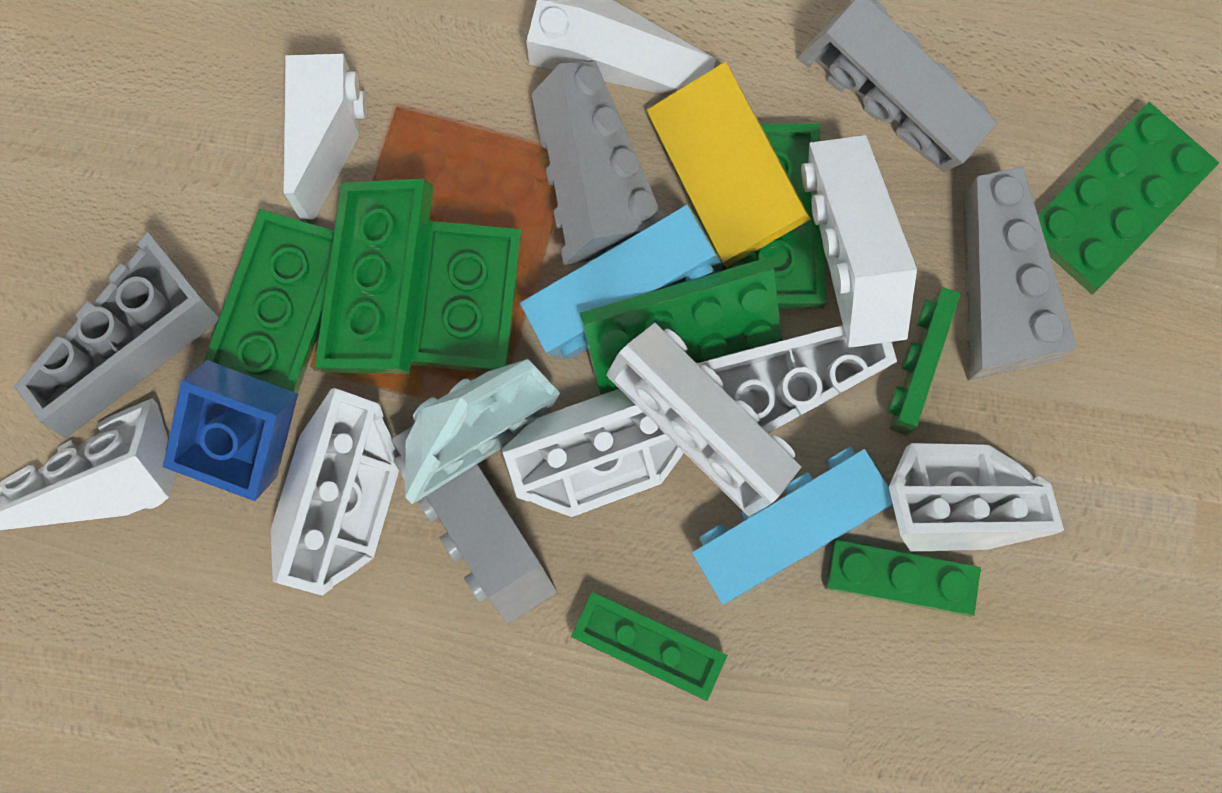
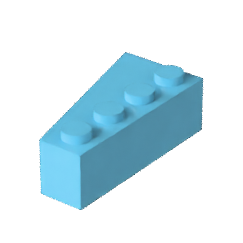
[692,446,893,605]

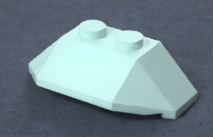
[405,359,560,504]

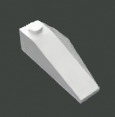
[526,0,716,96]
[0,398,176,530]

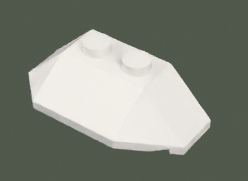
[270,388,399,596]
[501,389,684,517]
[889,443,1064,551]

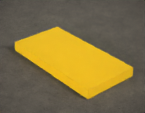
[646,61,811,267]

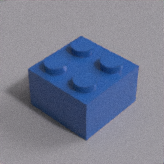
[163,360,298,501]

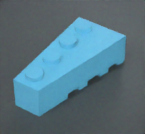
[520,205,727,359]

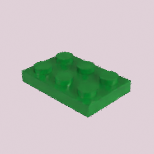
[410,221,522,372]

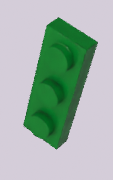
[887,287,961,435]
[825,540,981,617]
[571,592,728,701]

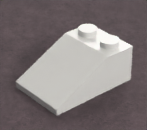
[284,54,367,224]

